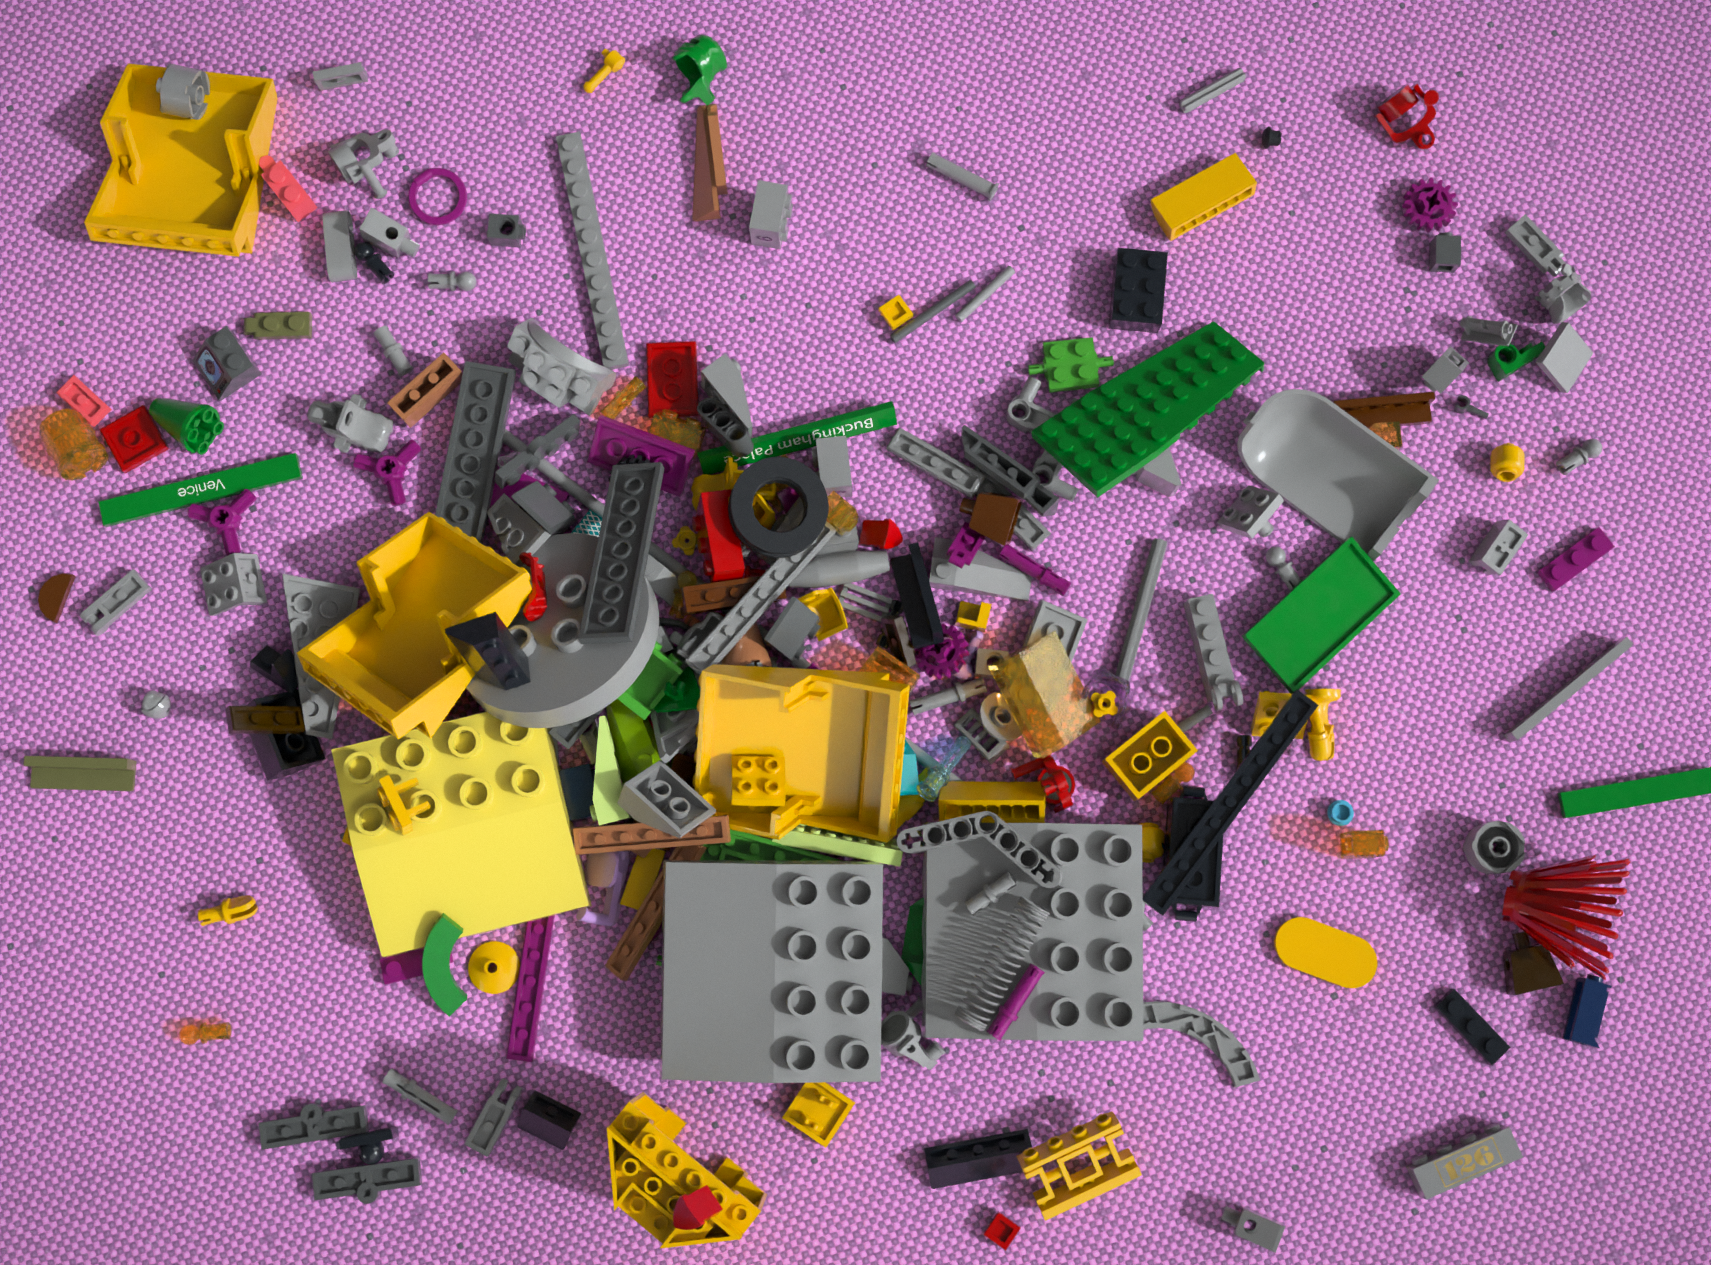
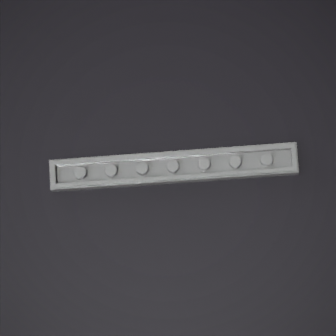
[685,521,837,675]

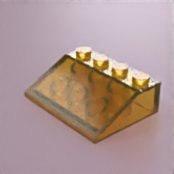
[988,631,1101,758]

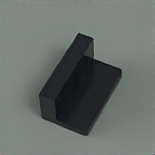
[517,1090,582,1150]

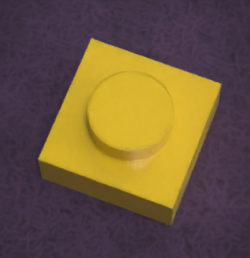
[879,295,913,330]

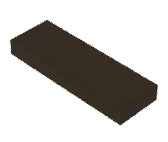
[225,706,305,734]

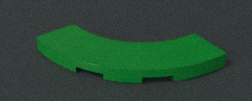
[422,913,467,1017]

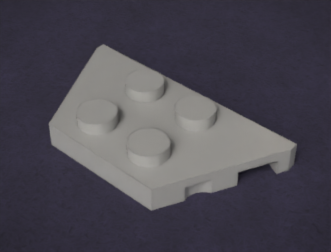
[651,709,699,763]

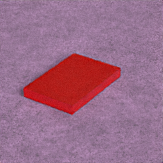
[646,341,699,418]

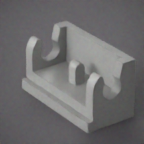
[1468,519,1528,576]

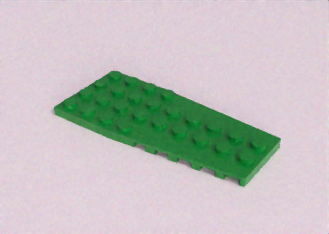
[1031,322,1264,498]

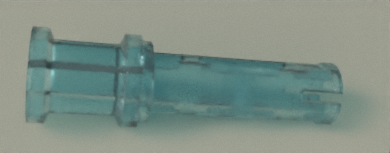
[916,736,972,801]

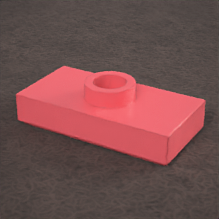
[56,375,112,427]

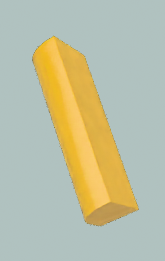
[1151,153,1257,241]
[938,781,1046,823]

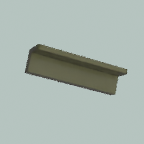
[23,756,137,791]

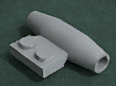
[789,517,890,588]

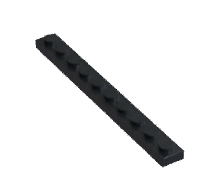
[1143,689,1318,916]

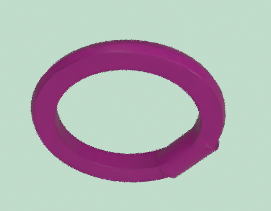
[408,168,467,225]

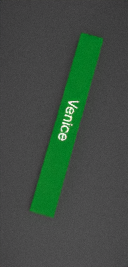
[99,453,303,527]

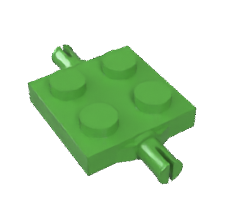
[1028,337,1114,393]

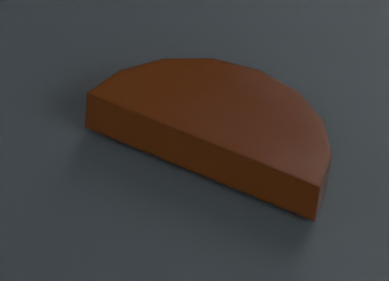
[38,573,76,623]

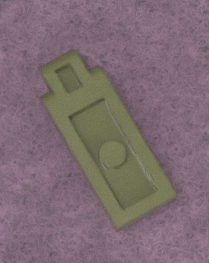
[243,312,312,340]

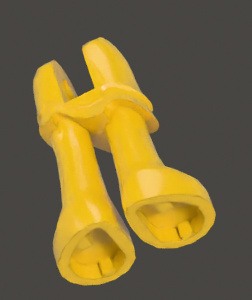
[1305,689,1341,761]

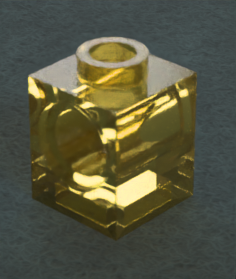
[827,491,859,535]

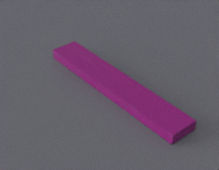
[506,915,555,1062]

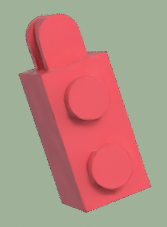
[259,155,318,222]

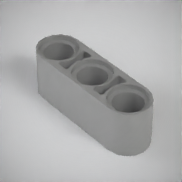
[322,210,357,283]

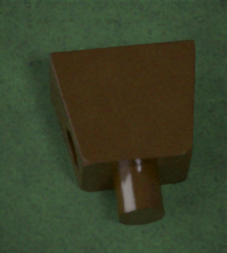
[1503,931,1564,995]

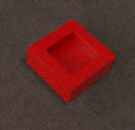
[983,1211,1021,1250]

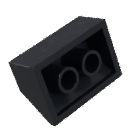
[445,611,531,690]
[246,689,326,781]

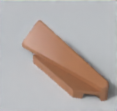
[692,104,728,221]

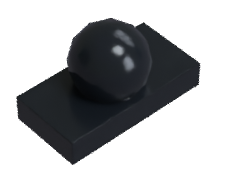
[339,1126,399,1164]

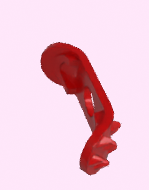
[519,552,548,621]

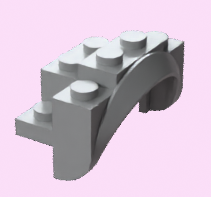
[507,318,616,416]

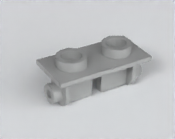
[1460,316,1518,347]

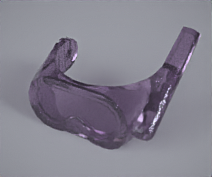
[1081,669,1135,730]

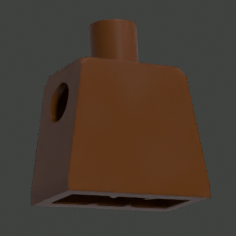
[959,492,1023,546]

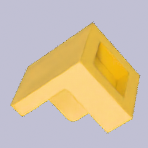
[955,601,992,633]

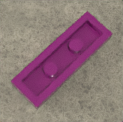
[1537,527,1615,592]

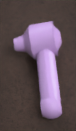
[951,630,984,681]

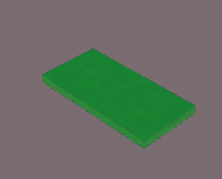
[1241,536,1401,694]

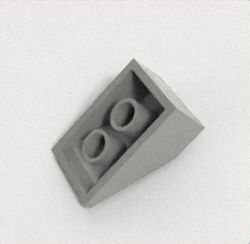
[701,354,752,438]
[617,760,716,838]

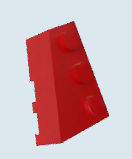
[692,489,745,583]

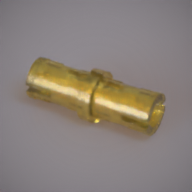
[600,376,646,420]

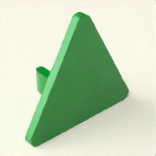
[654,666,700,713]

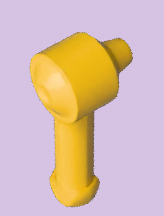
[583,49,625,93]

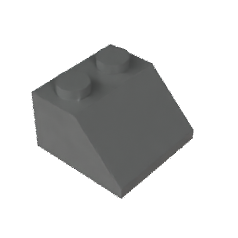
[511,481,577,536]
[764,596,821,664]

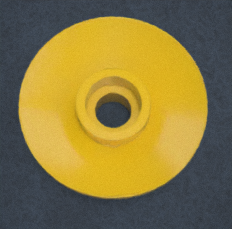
[468,941,520,994]

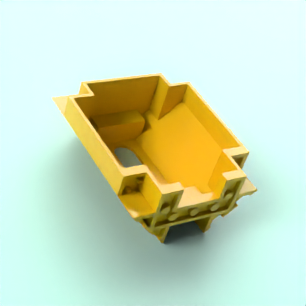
[607,1092,767,1249]

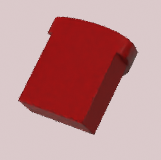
[859,518,903,549]
[673,1185,723,1230]

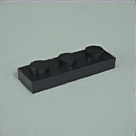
[1433,989,1511,1066]

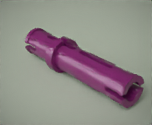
[998,544,1071,596]
[986,963,1045,1041]

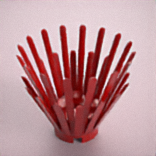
[1502,855,1631,980]

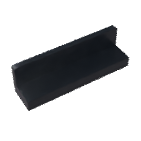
[890,542,944,649]
[924,1129,1032,1189]

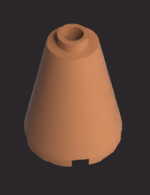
[721,612,772,667]

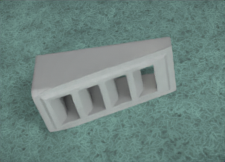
[954,708,1009,764]

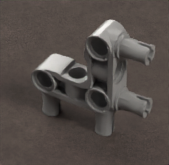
[1006,377,1079,502]

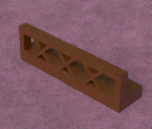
[1333,392,1435,429]
[680,576,787,616]

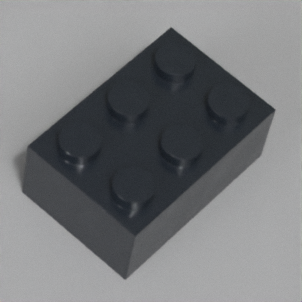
[1108,248,1168,333]

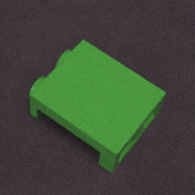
[617,641,684,720]

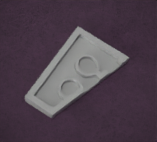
[487,494,551,567]

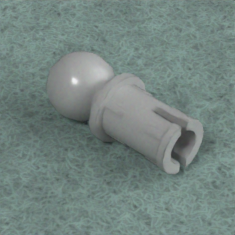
[428,271,476,291]
[1556,439,1602,475]
[1266,547,1301,591]

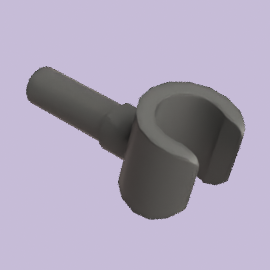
[1454,395,1489,419]

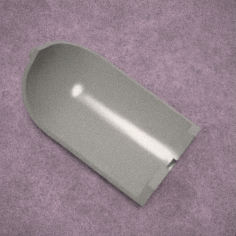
[1237,389,1439,562]

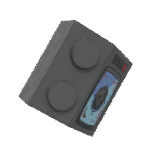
[192,326,262,401]

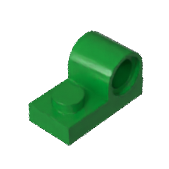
[1487,341,1546,382]

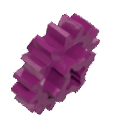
[1401,177,1458,233]
[914,623,969,680]

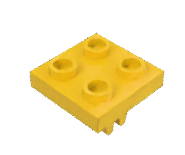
[1251,691,1312,739]
[732,756,786,811]
[377,775,430,835]
[782,1082,855,1148]

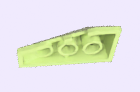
[590,716,632,825]

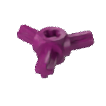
[353,440,421,506]
[188,489,257,556]

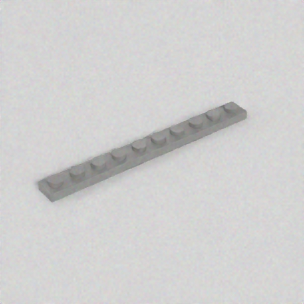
[556,131,630,370]

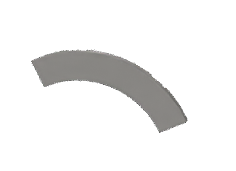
[1143,1001,1260,1087]

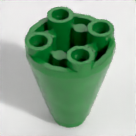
[149,398,224,455]

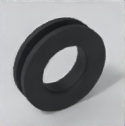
[728,457,829,558]

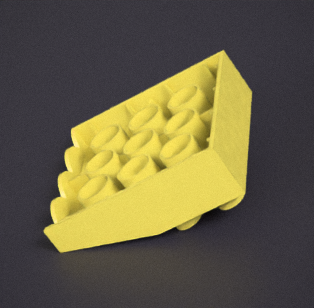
[331,712,592,957]

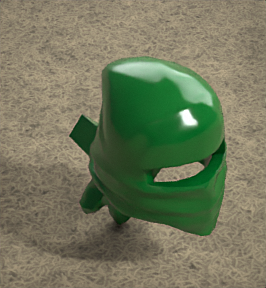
[672,34,727,106]

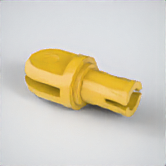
[198,895,258,926]

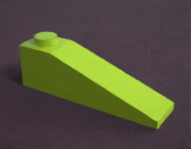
[606,699,670,785]

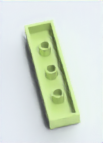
[772,824,903,867]

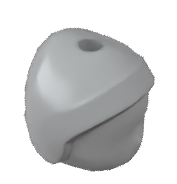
[141,690,171,719]

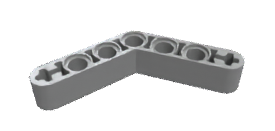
[897,811,1063,888]

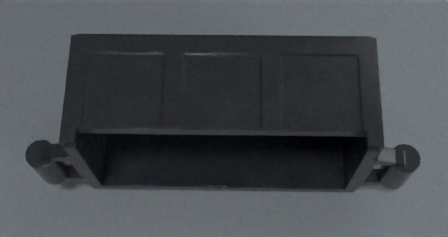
[1163,786,1224,922]

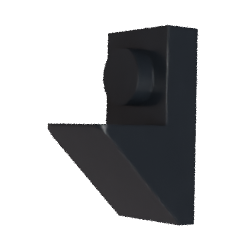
[250,645,298,694]

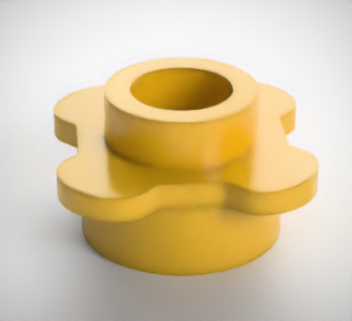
[672,526,699,556]
[1091,691,1118,718]

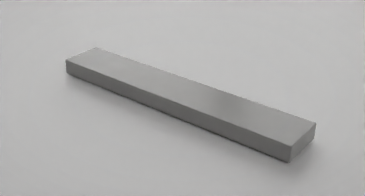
[1503,637,1633,742]

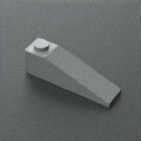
[929,537,1032,601]

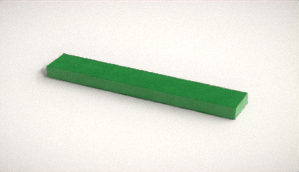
[1557,767,1711,819]

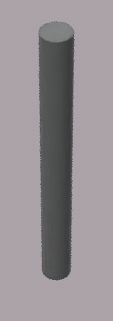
[890,280,976,344]

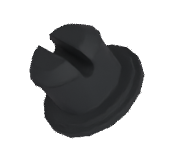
[1262,126,1282,149]

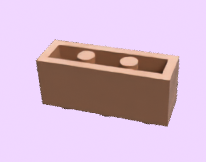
[387,353,463,428]

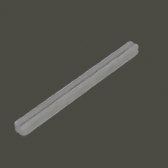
[1114,538,1167,684]

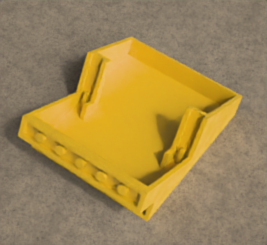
[84,63,278,257]
[297,512,532,739]
[692,664,910,843]

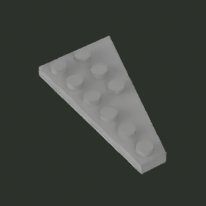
[282,574,360,739]

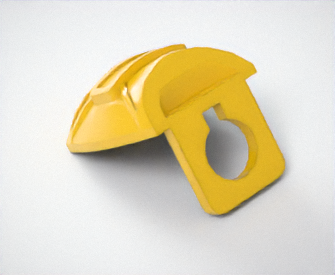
[798,588,848,641]

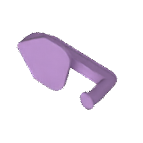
[576,851,630,926]

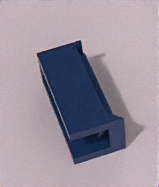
[1562,974,1612,1048]

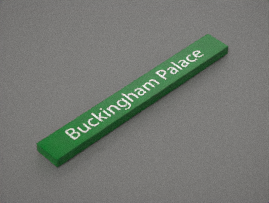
[698,401,897,475]

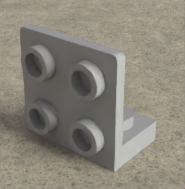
[200,553,267,616]

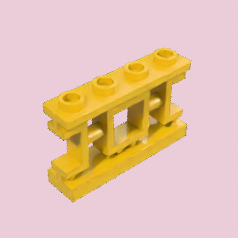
[1017,1111,1142,1221]

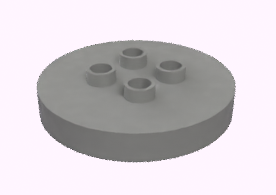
[466,533,659,728]

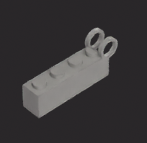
[1183,594,1243,710]

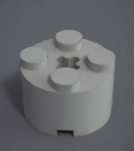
[156,64,210,120]
[1463,821,1525,874]

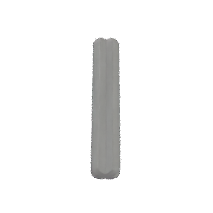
[1179,68,1246,113]

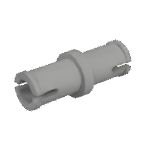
[373,326,413,376]
[965,871,1018,916]

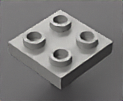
[1217,485,1284,539]

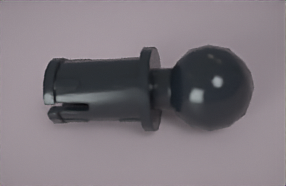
[355,242,394,284]

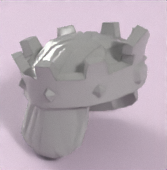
[1534,264,1591,324]

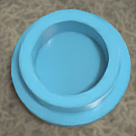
[1327,800,1354,826]

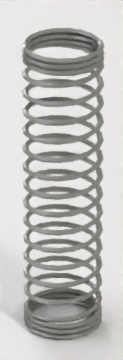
[954,896,1050,1031]

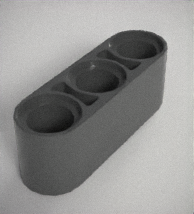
[697,397,754,457]

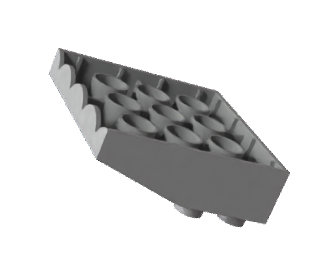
[921,822,1143,1041]
[660,860,883,1083]

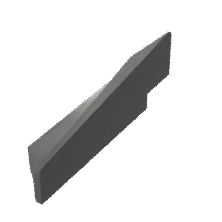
[961,425,1059,517]

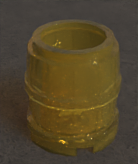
[39,409,109,481]

